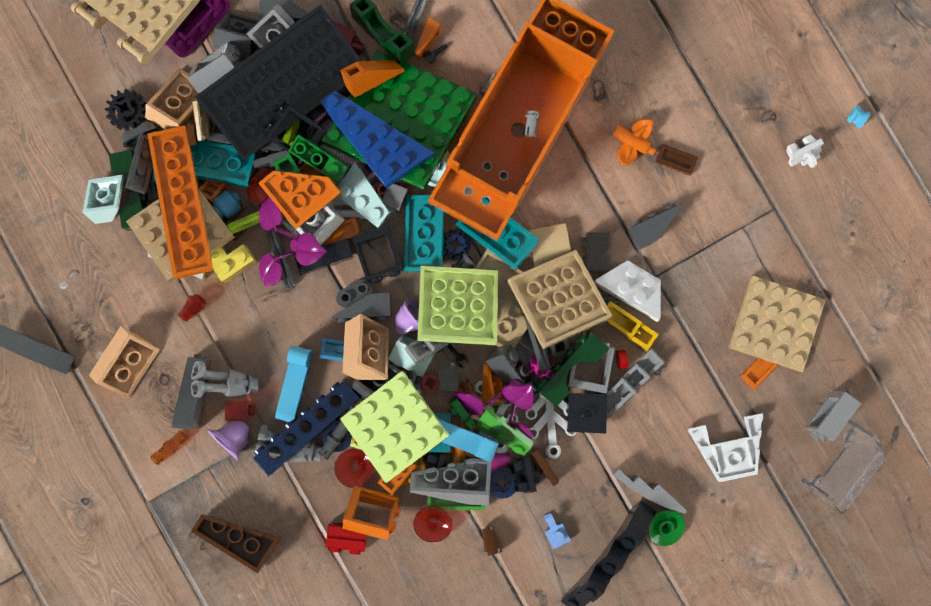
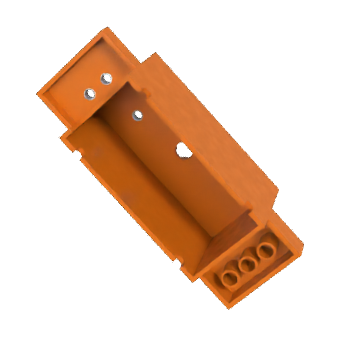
[428,0,615,241]

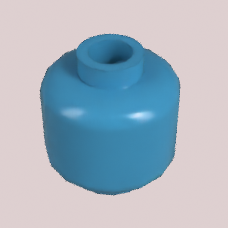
[212,191,242,219]

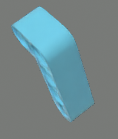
[275,345,314,422]
[437,418,499,462]

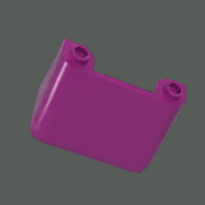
[165,0,230,58]

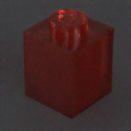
[225,400,255,421]

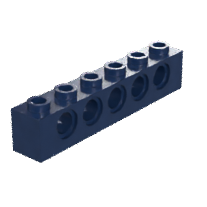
[253,381,359,477]

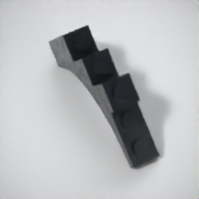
[561,500,656,606]

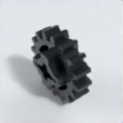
[105,89,147,130]

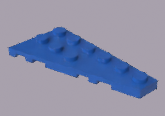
[320,91,434,188]

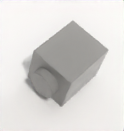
[383,184,408,214]

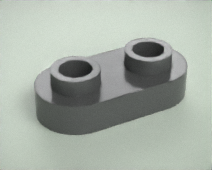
[120,121,158,147]
[336,279,373,308]

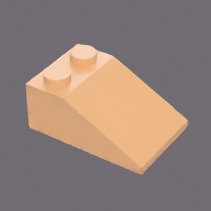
[145,68,199,130]

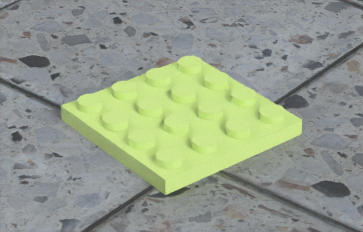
[417,266,498,345]
[340,371,450,483]

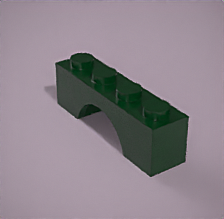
[349,0,415,65]
[109,150,148,231]
[537,330,609,407]

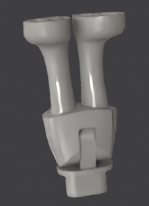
[191,361,258,398]
[254,424,323,463]

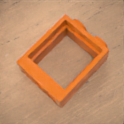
[342,486,402,541]

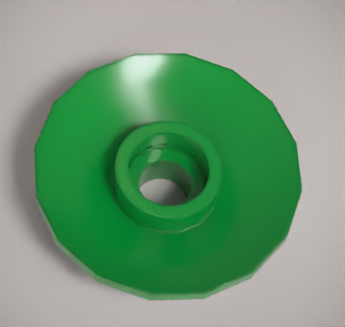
[648,509,685,546]

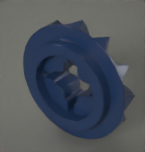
[443,229,471,260]
[322,421,353,452]
[490,467,518,499]

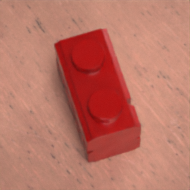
[325,522,368,555]

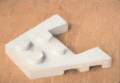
[687,413,763,482]

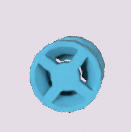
[846,105,871,129]

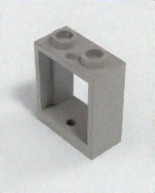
[187,42,241,93]
[567,340,615,394]
[805,391,861,442]

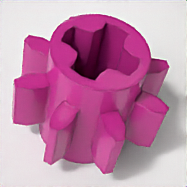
[528,355,553,377]

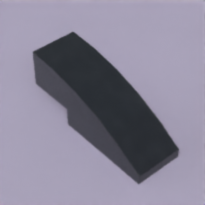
[295,238,354,276]

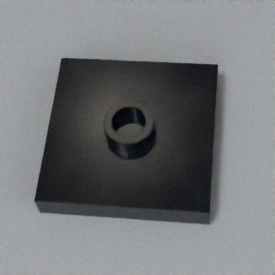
[567,393,608,434]

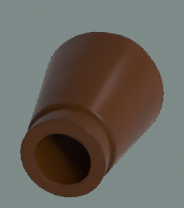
[482,526,503,556]

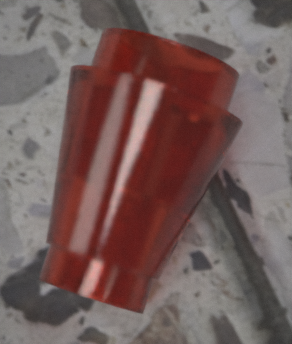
[178,293,206,322]

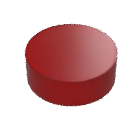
[615,350,628,369]

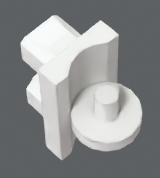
[786,135,824,168]

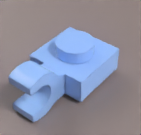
[544,513,571,549]

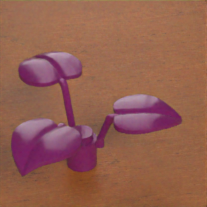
[259,196,326,287]
[454,380,534,440]

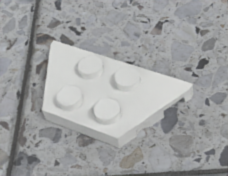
[594,260,661,322]

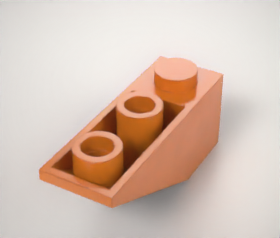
[340,60,404,97]

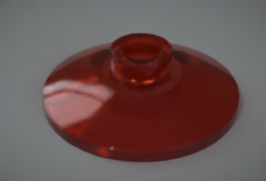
[247,168,272,205]
[334,449,373,488]
[413,506,452,542]

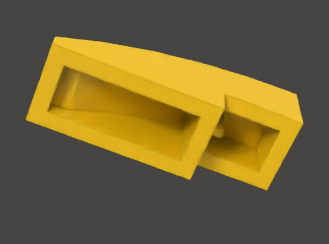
[605,301,659,351]

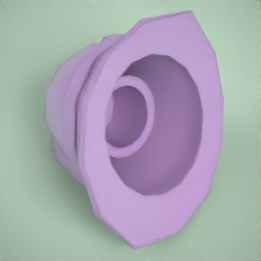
[395,298,419,335]
[208,420,249,461]

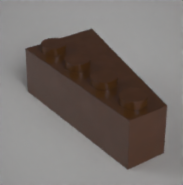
[191,514,281,573]

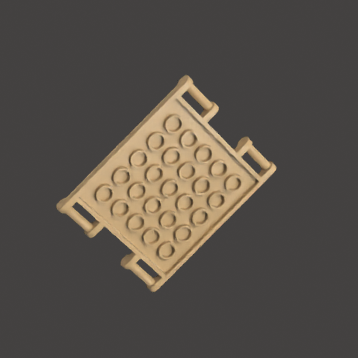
[71,0,200,65]

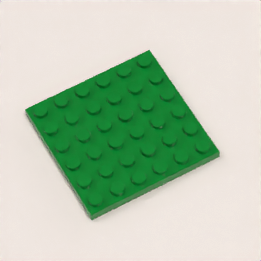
[321,50,477,190]

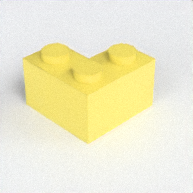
[211,244,258,284]

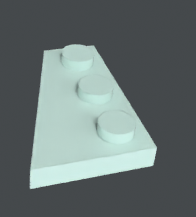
[338,162,391,228]

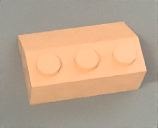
[342,314,389,380]
[89,326,160,398]

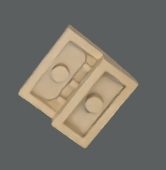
[192,98,211,141]
[528,223,571,267]

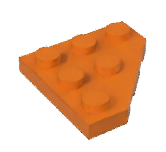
[259,171,342,229]

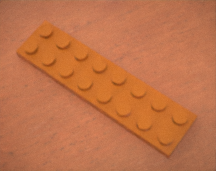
[147,125,214,279]

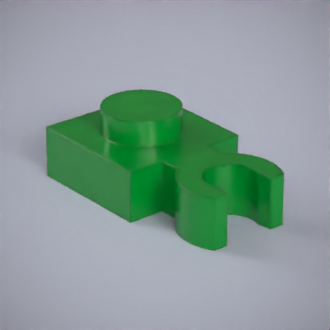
[447,397,476,429]

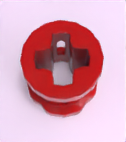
[422,374,440,392]

